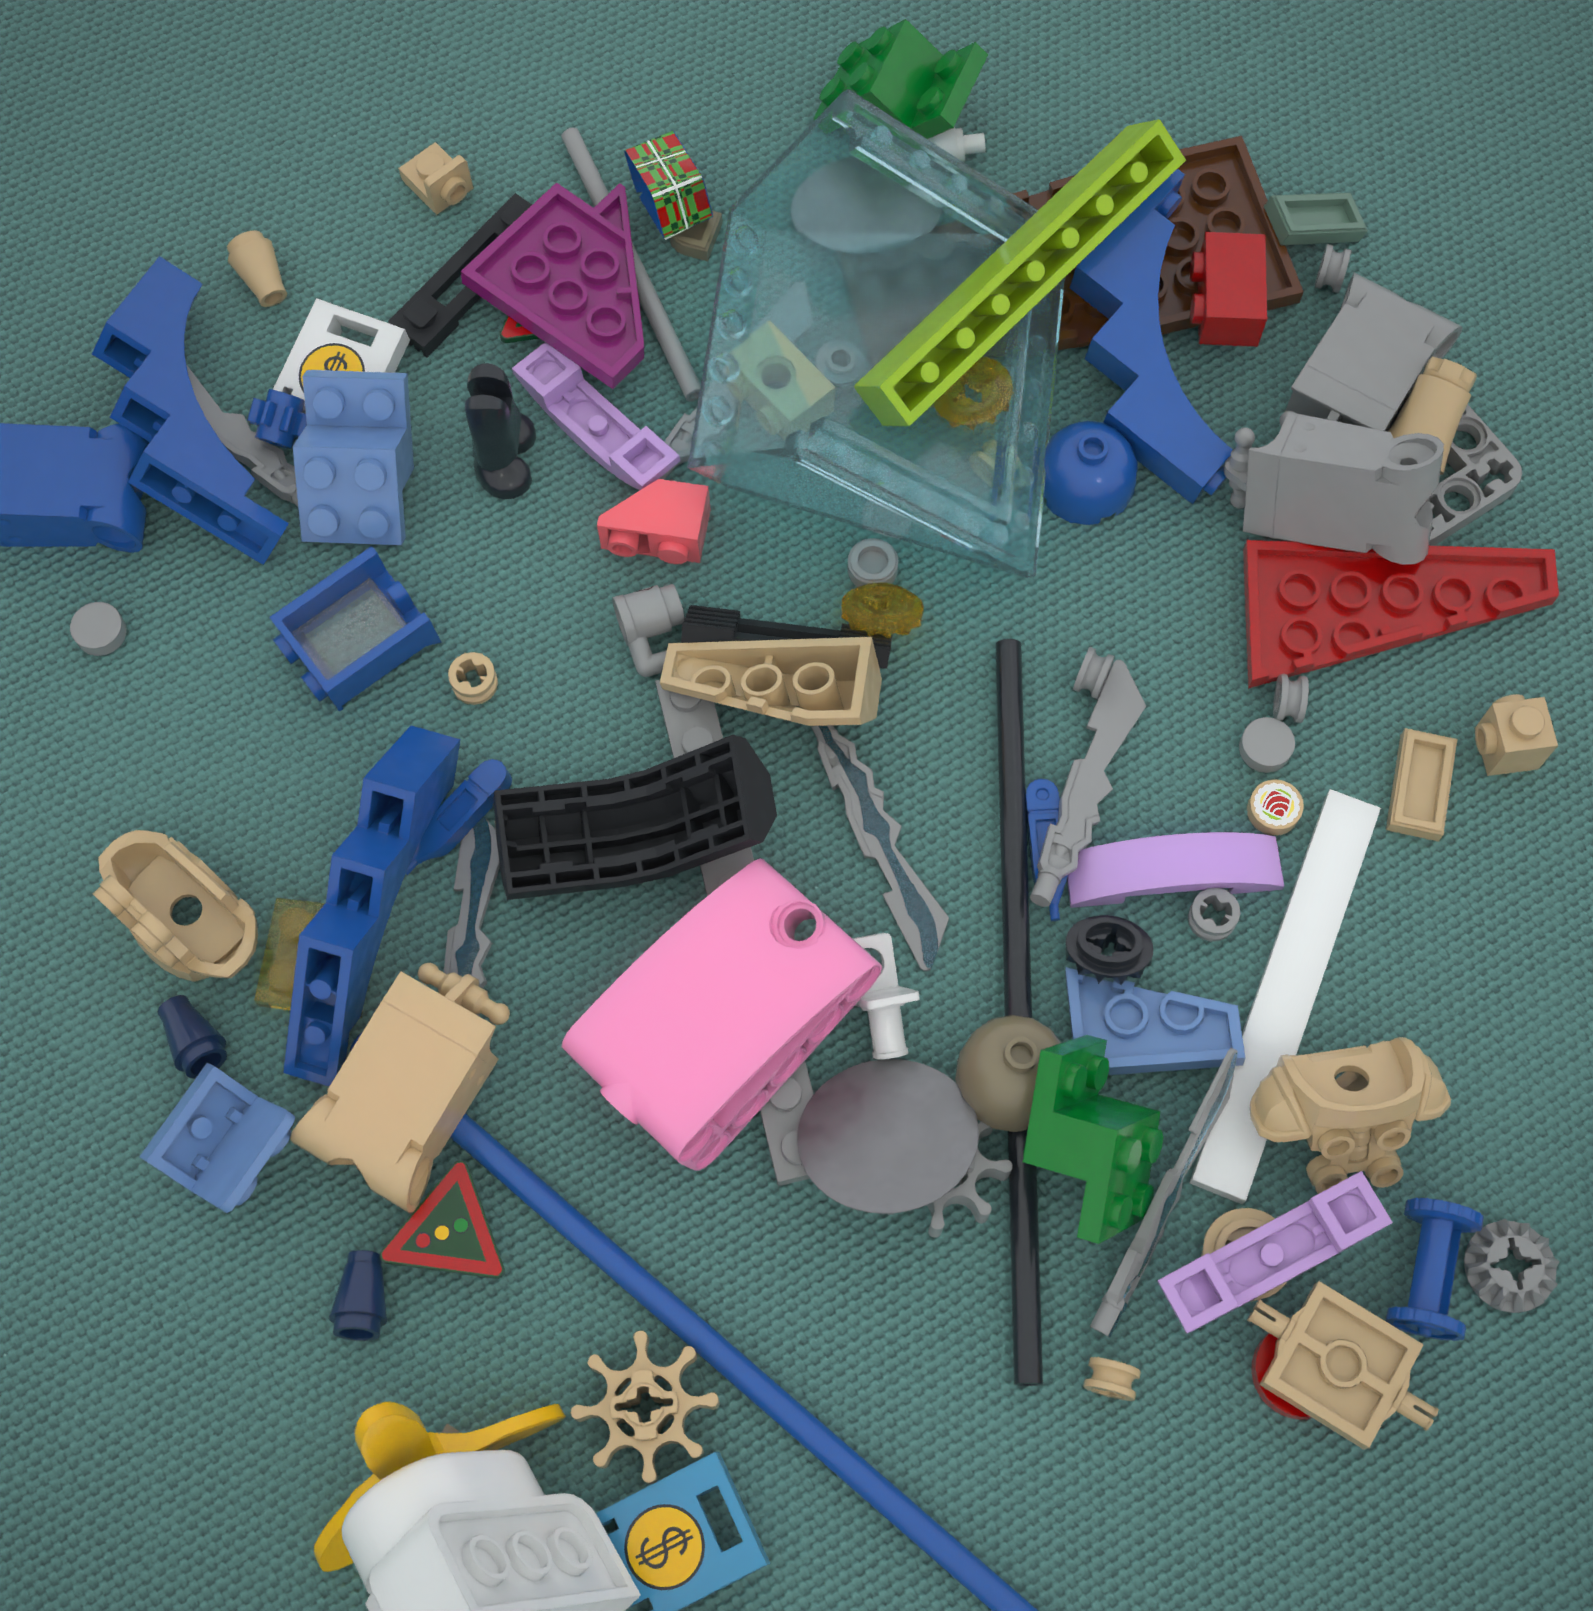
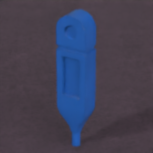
[406,759,512,875]
[1026,779,1068,921]

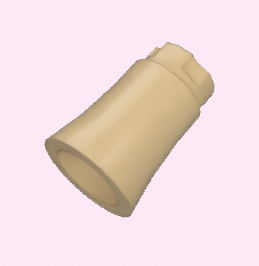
[1388,357,1477,475]

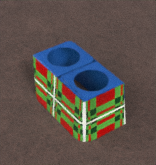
[624,131,713,240]

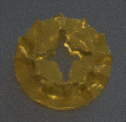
[933,356,1014,431]
[841,583,924,639]

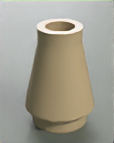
[227,231,287,307]

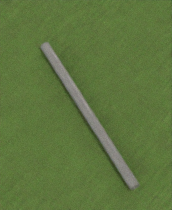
[561,127,704,401]

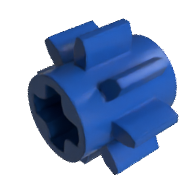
[247,389,307,449]

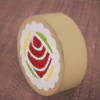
[1247,780,1304,836]

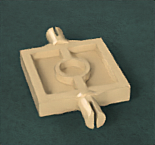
[1247,1281,1439,1450]

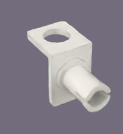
[852,933,920,1059]

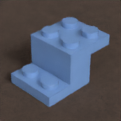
[293,370,414,545]

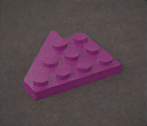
[461,182,645,389]

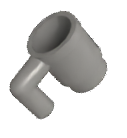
[612,584,685,677]

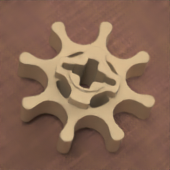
[571,1331,720,1485]

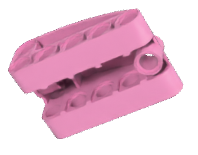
[562,858,882,1171]

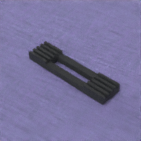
[388,193,532,358]
[681,605,893,669]

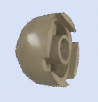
[955,1015,1062,1132]

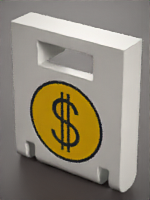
[273,298,410,413]

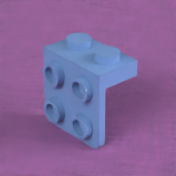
[139,1063,295,1213]

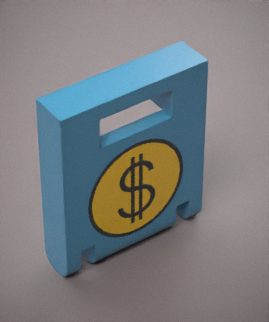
[596,1452,771,1611]

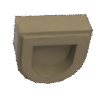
[669,211,723,261]

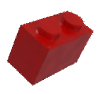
[1190,232,1267,347]

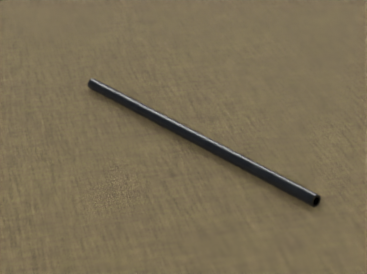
[995,639,1043,1386]

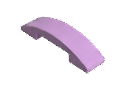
[512,342,680,490]
[1067,832,1284,908]
[1157,1171,1393,1334]

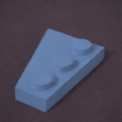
[1065,967,1245,1075]

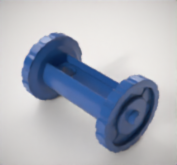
[1385,1198,1484,1341]

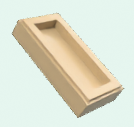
[1386,728,1457,842]

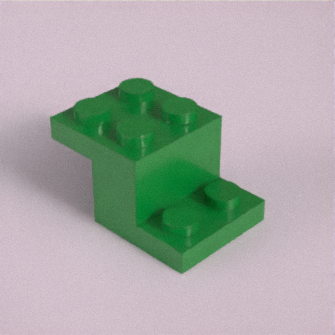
[813,19,988,154]
[1023,1035,1163,1244]

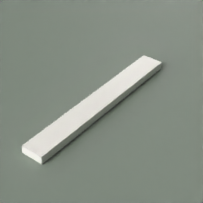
[1189,789,1381,1204]

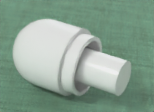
[919,126,986,168]

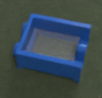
[269,546,442,712]

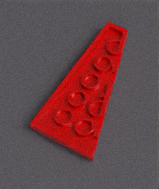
[1243,540,1559,689]

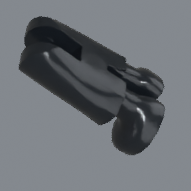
[465,363,536,500]

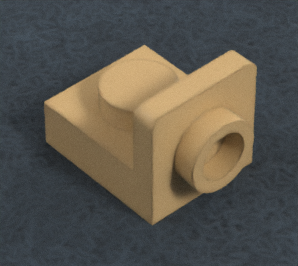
[398,142,473,215]

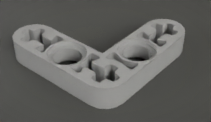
[1429,404,1522,546]

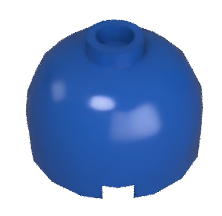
[1036,421,1138,525]

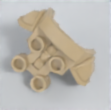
[93,830,258,982]
[1250,1037,1451,1194]

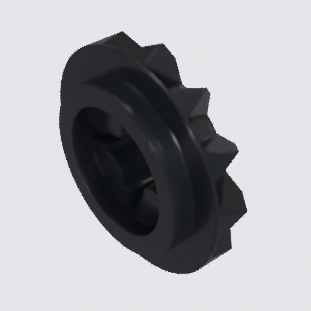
[1065,915,1153,985]

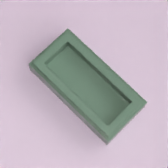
[1264,193,1368,245]

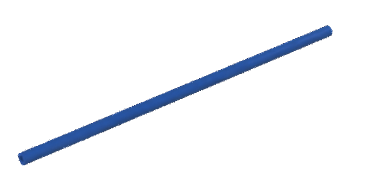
[350,1033,1038,1611]

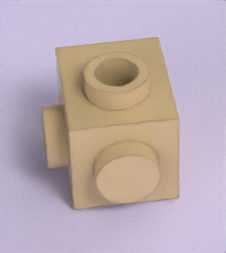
[1475,694,1558,776]

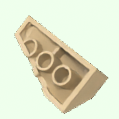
[660,637,882,726]

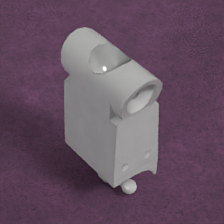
[1279,272,1463,432]
[1224,412,1444,565]

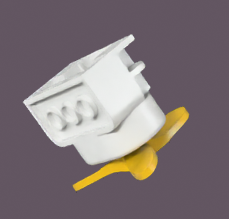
[314,1401,641,1611]

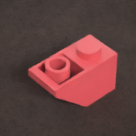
[597,479,711,564]

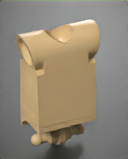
[290,963,510,1213]

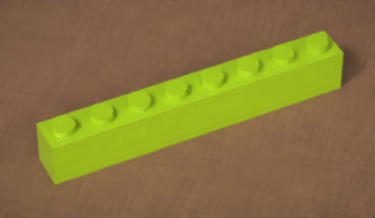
[853,119,1186,426]

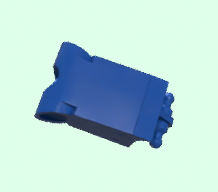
[0,423,150,553]

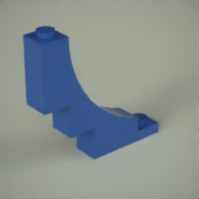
[1070,169,1233,504]
[92,256,289,565]
[283,726,461,1087]

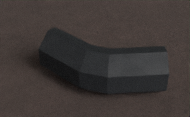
[493,735,777,900]

